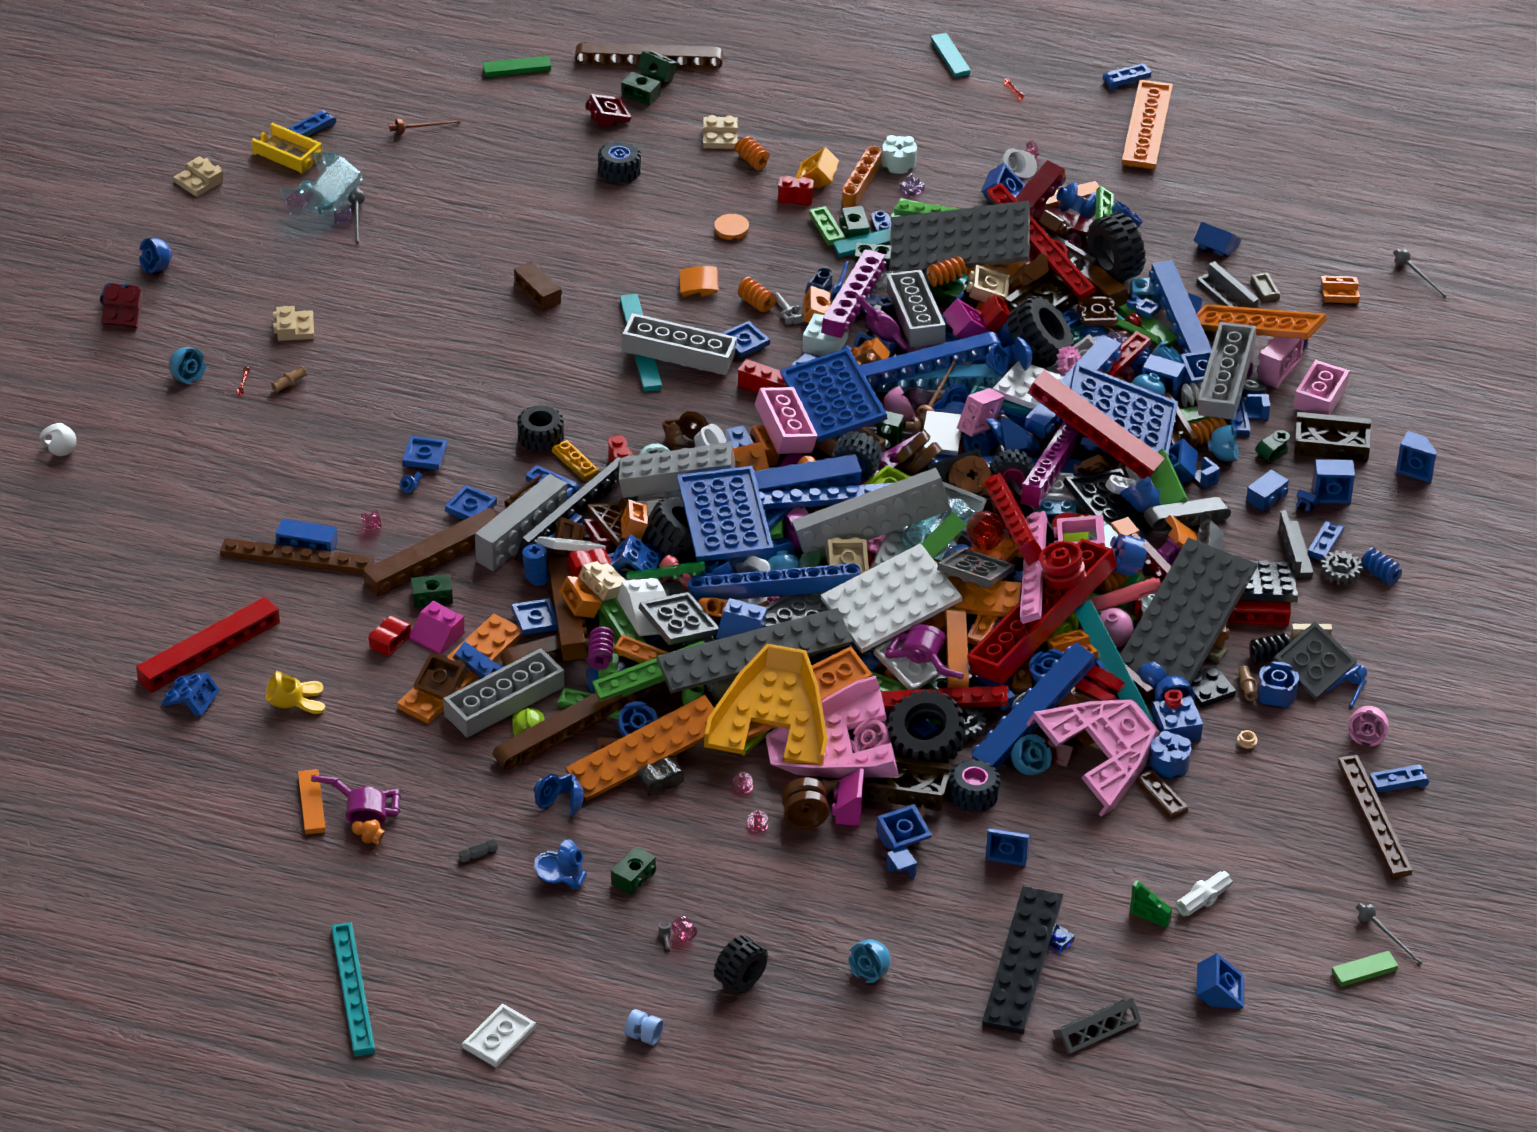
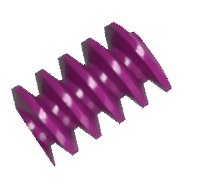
[588,627,614,670]

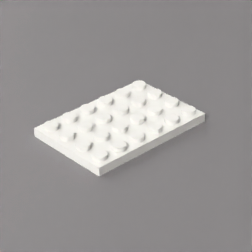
[821,543,962,653]

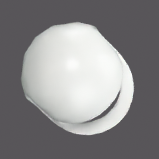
[39,423,77,456]

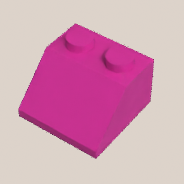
[943,298,993,339]
[410,601,465,654]
[832,768,864,826]

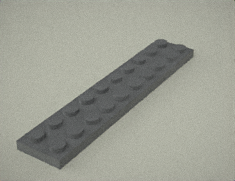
[656,608,853,693]

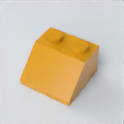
[795,147,839,189]

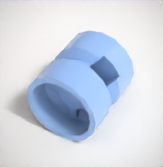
[624,1009,664,1046]

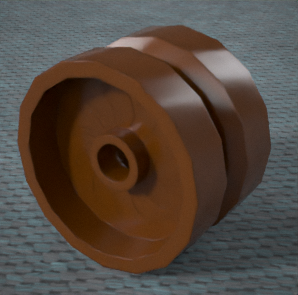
[894,429,942,476]
[782,777,829,829]

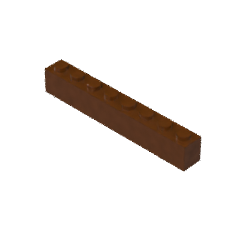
[363,508,497,597]
[548,556,589,661]

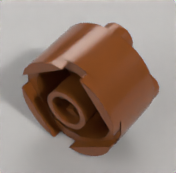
[948,456,991,494]

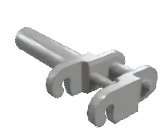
[774,292,804,325]

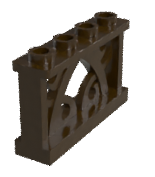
[1004,268,1080,314]
[1294,412,1371,462]
[862,757,951,810]

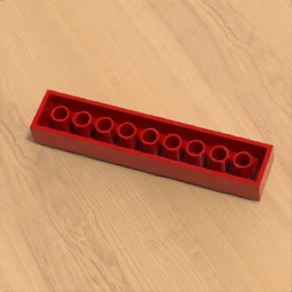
[967,539,1117,684]

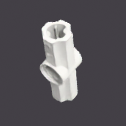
[1176,871,1233,917]

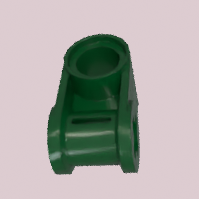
[1255,430,1290,463]

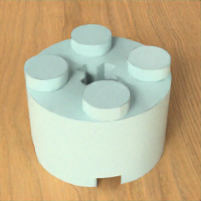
[882,135,917,174]

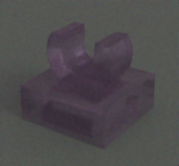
[900,173,925,197]

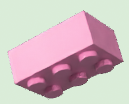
[1257,337,1304,389]
[1293,360,1349,415]

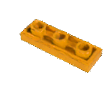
[552,440,600,482]

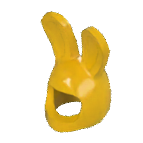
[266,671,325,714]

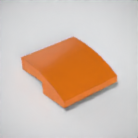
[680,266,719,297]
[1321,276,1360,303]
[1165,514,1198,548]
[1046,629,1099,659]

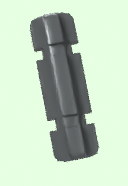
[458,839,498,863]

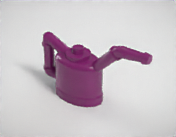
[856,295,909,351]
[885,624,964,679]
[311,775,401,825]

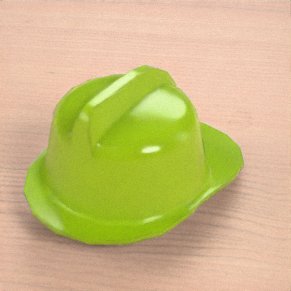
[512,708,544,736]

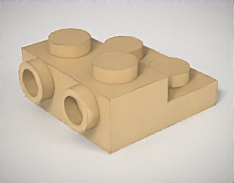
[703,115,738,149]
[174,156,223,197]
[966,265,1009,302]
[273,306,314,341]
[826,537,869,574]
[578,561,626,601]

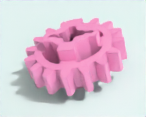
[1056,346,1082,376]

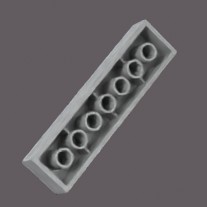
[792,468,951,556]

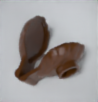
[662,411,709,450]

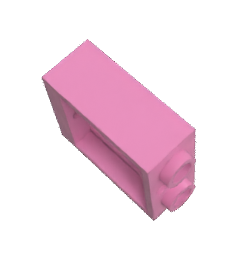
[957,388,1005,437]
[1054,515,1105,546]

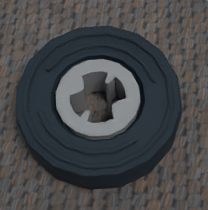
[1241,377,1266,398]

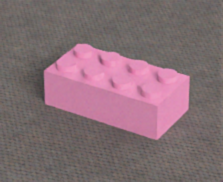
[755,387,818,454]

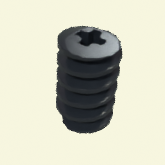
[1249,633,1291,664]

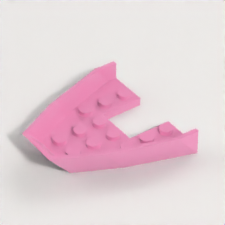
[766,676,899,779]
[1026,700,1160,817]

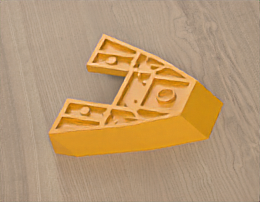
[704,644,828,765]

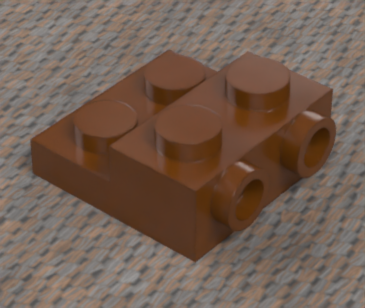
[413,653,468,700]

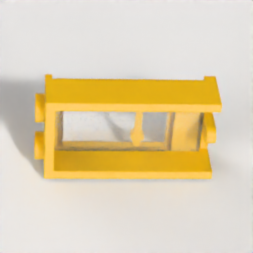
[252,123,323,174]

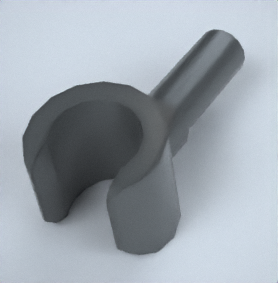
[658,922,671,950]

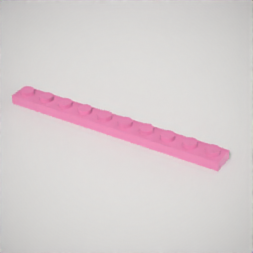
[1020,511,1047,624]

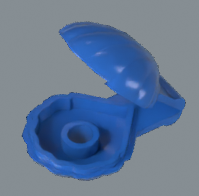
[1056,182,1096,219]
[986,337,1032,376]
[932,384,970,414]
[963,418,1005,456]
[534,774,584,817]
[534,839,587,890]

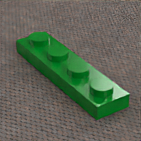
[626,561,706,581]

